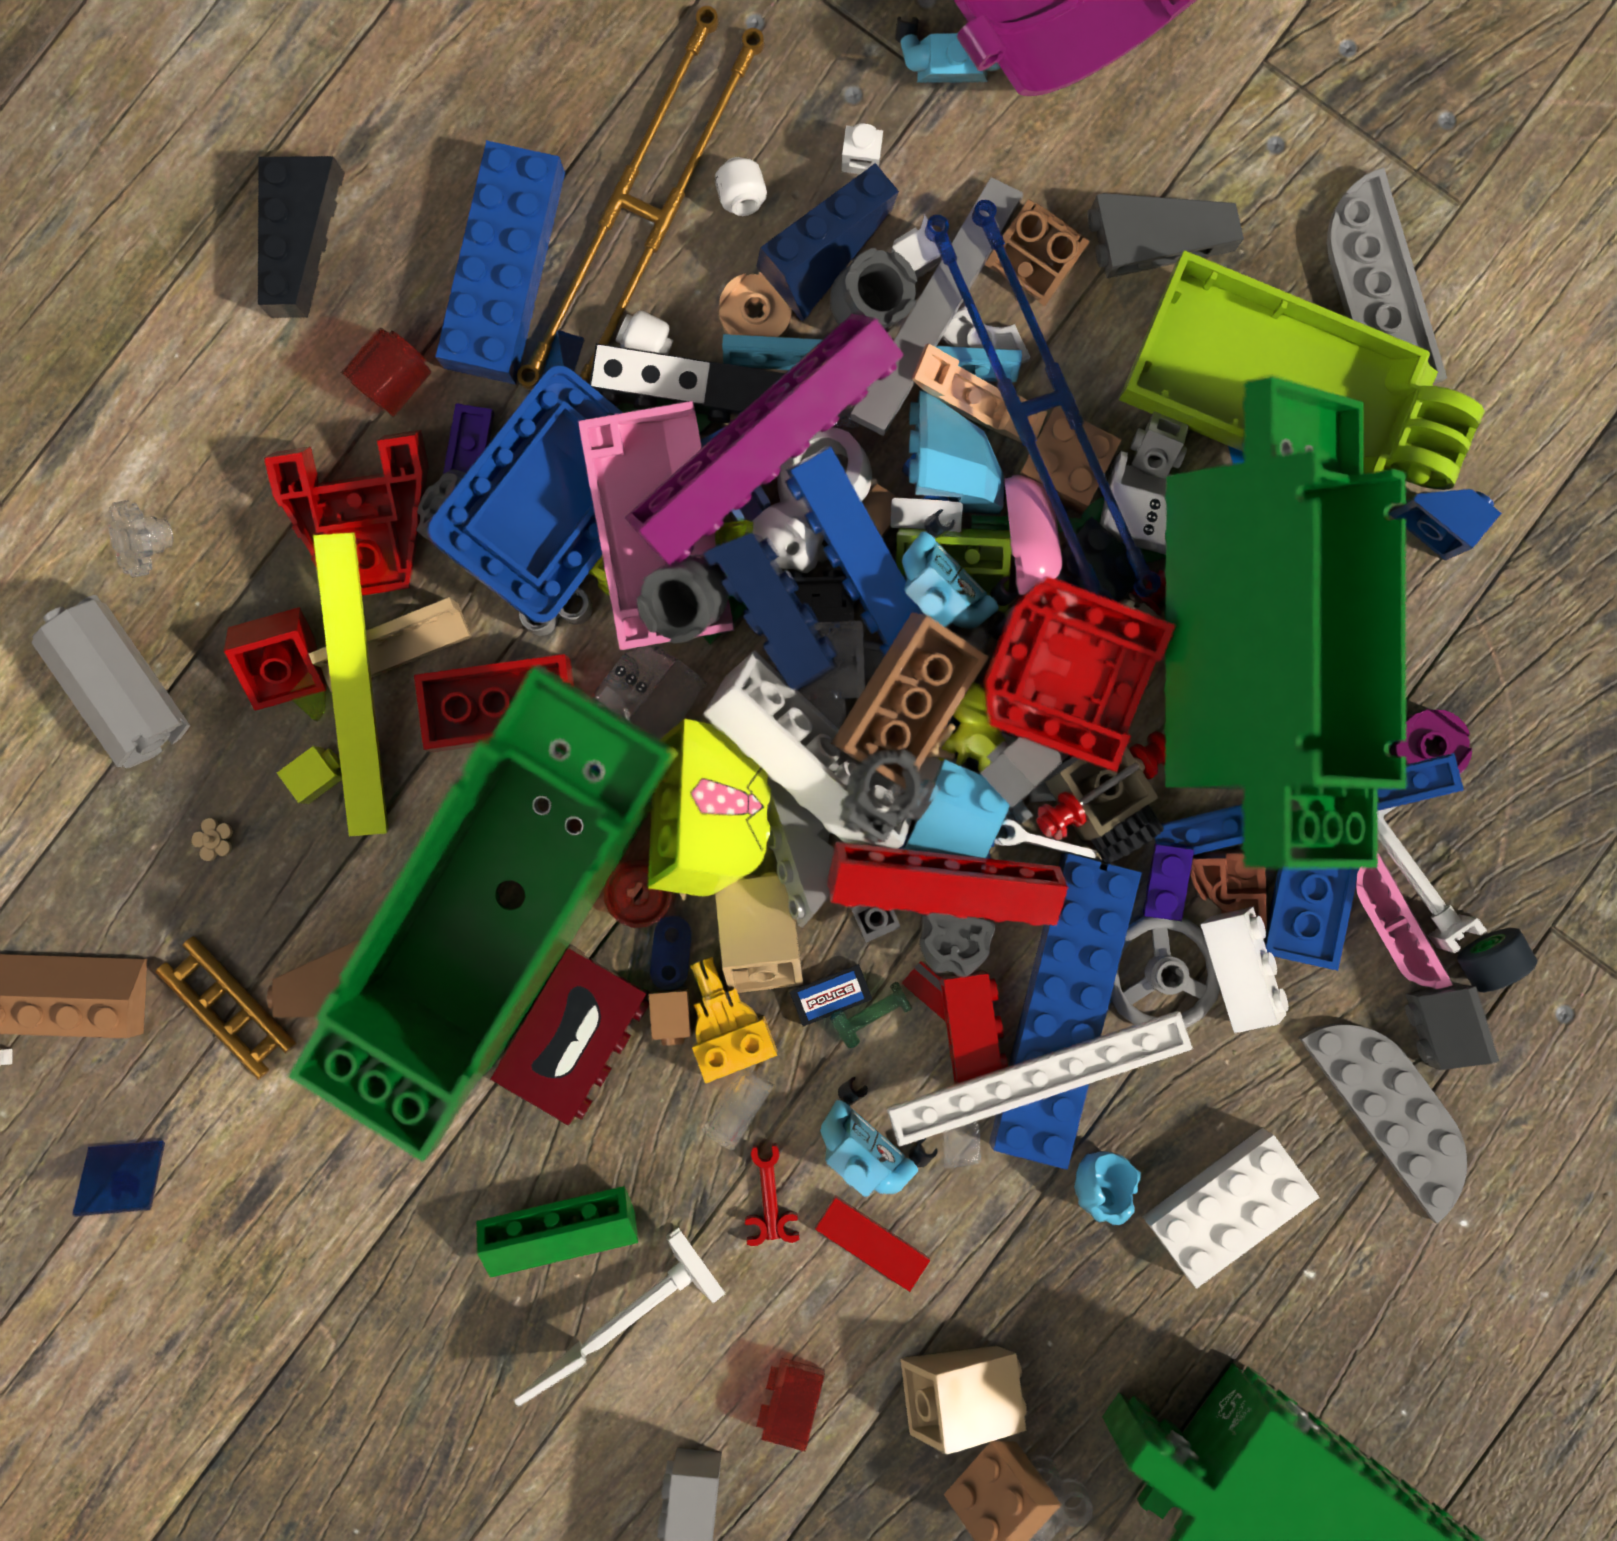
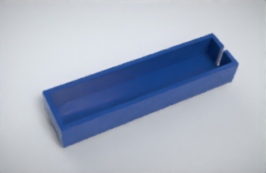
[989,853,1142,1170]

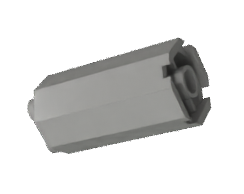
[31,595,190,768]

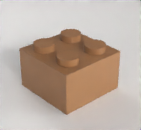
[1019,406,1122,514]
[944,1441,1061,1541]

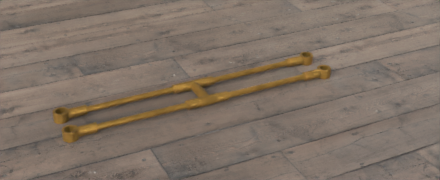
[517,6,764,390]

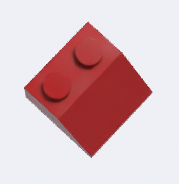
[224,607,327,711]

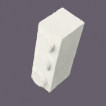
[1201,907,1288,1033]

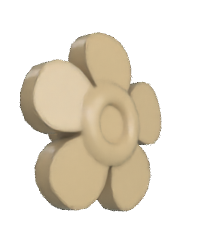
[192,818,233,861]

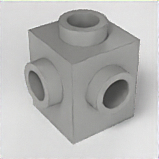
[1130,411,1189,480]

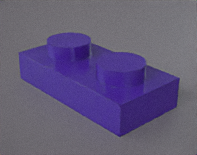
[443,403,495,474]
[1143,841,1194,922]

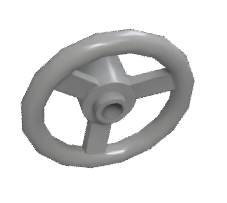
[1110,916,1220,1028]

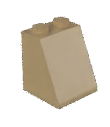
[715,872,803,993]
[900,1346,1027,1454]

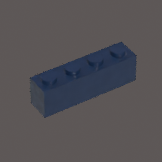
[756,163,899,323]
[703,533,838,691]

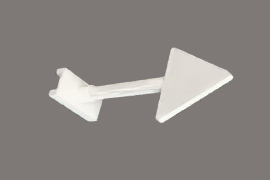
[1378,806,1487,953]
[514,1227,725,1407]

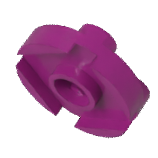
[1391,709,1472,774]

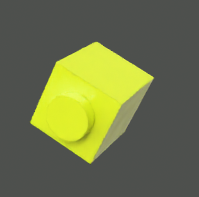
[277,746,342,804]

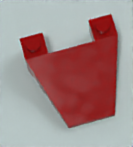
[264,430,429,596]

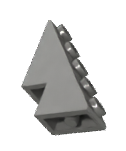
[767,775,834,928]

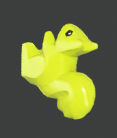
[937,682,1006,773]

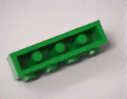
[476,1186,638,1278]

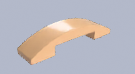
[912,344,1047,446]

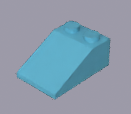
[904,760,1010,858]

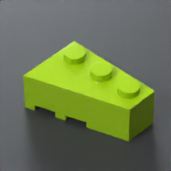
[896,528,1011,613]

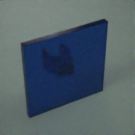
[72,1140,165,1217]

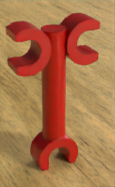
[745,1143,800,1246]

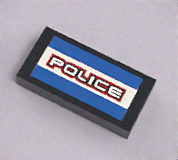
[789,964,873,1027]

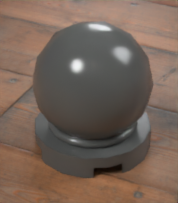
[830,248,917,331]
[637,555,730,643]

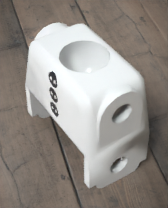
[1100,451,1170,555]

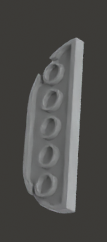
[1327,167,1447,384]
[1298,1023,1467,1223]

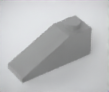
[981,737,1069,808]

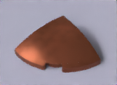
[1190,849,1267,929]

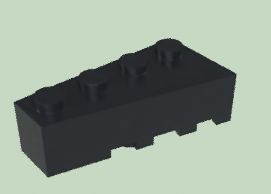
[258,156,345,318]

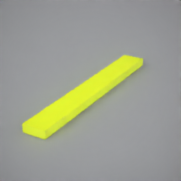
[313,532,389,837]

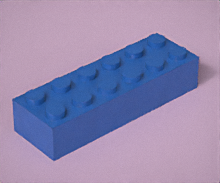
[435,140,565,385]

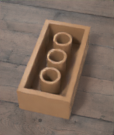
[831,613,988,789]

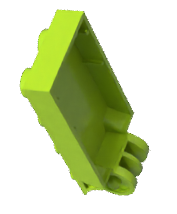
[1119,250,1485,490]

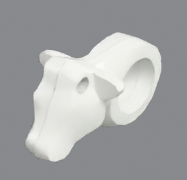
[727,428,872,573]

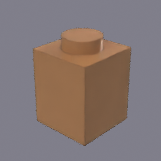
[649,988,692,1046]

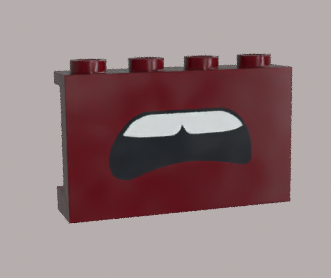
[490,946,649,1126]

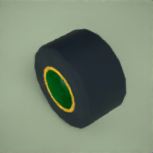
[1457,928,1538,993]

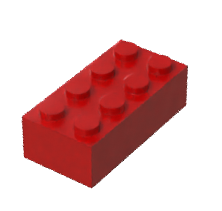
[414,654,574,752]

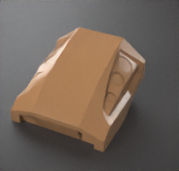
[984,199,1091,306]

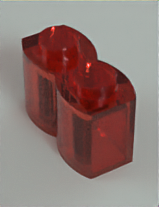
[756,1357,825,1452]

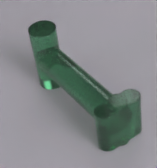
[830,982,912,1048]

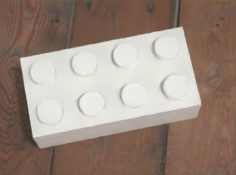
[1142,1128,1319,1289]

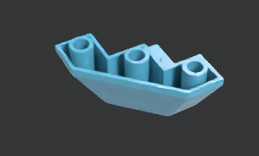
[909,391,1004,514]

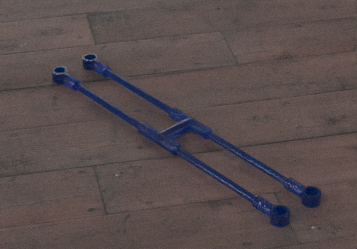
[924,199,1161,601]

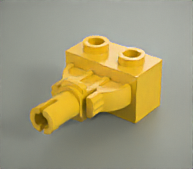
[690,957,778,1083]

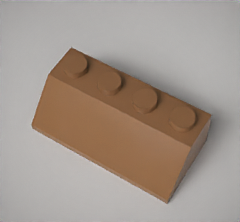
[0,954,147,1038]

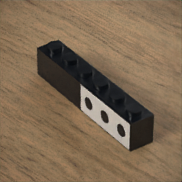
[590,343,785,424]

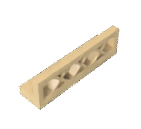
[309,597,472,692]

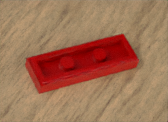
[815,1195,930,1292]

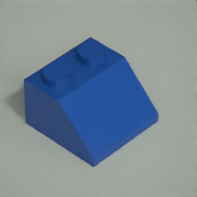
[1389,489,1501,561]

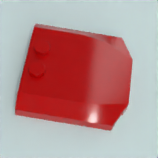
[984,576,1175,772]

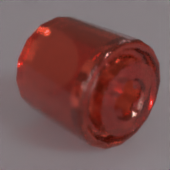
[340,327,431,418]
[604,859,676,928]

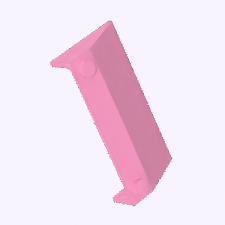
[578,401,734,650]

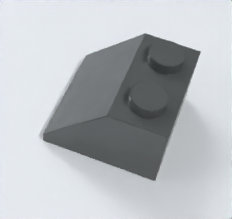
[1405,982,1499,1070]

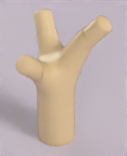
[926,723,955,761]

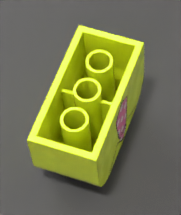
[648,719,771,896]

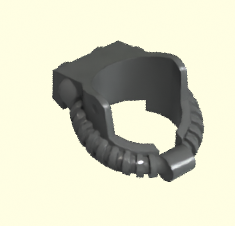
[839,748,922,845]

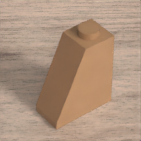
[267,939,362,1017]

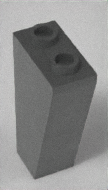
[1088,193,1244,278]

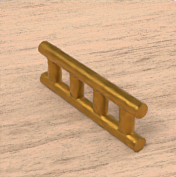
[155,936,297,1080]

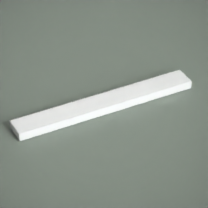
[886,1011,1193,1146]

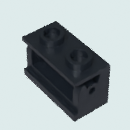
[790,570,854,627]

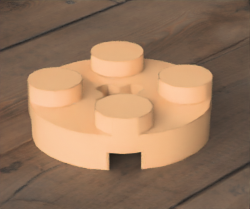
[719,272,793,337]

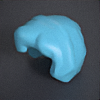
[1074,1151,1141,1225]

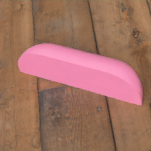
[1005,475,1062,595]
[1356,853,1453,989]

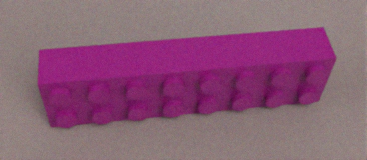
[624,314,904,565]

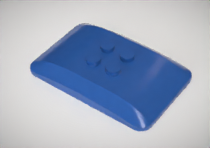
[427,366,623,623]

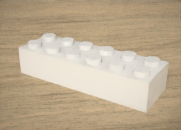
[704,650,916,849]

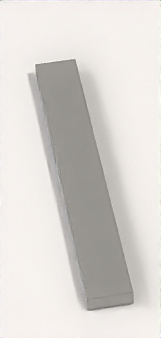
[851,177,1023,436]

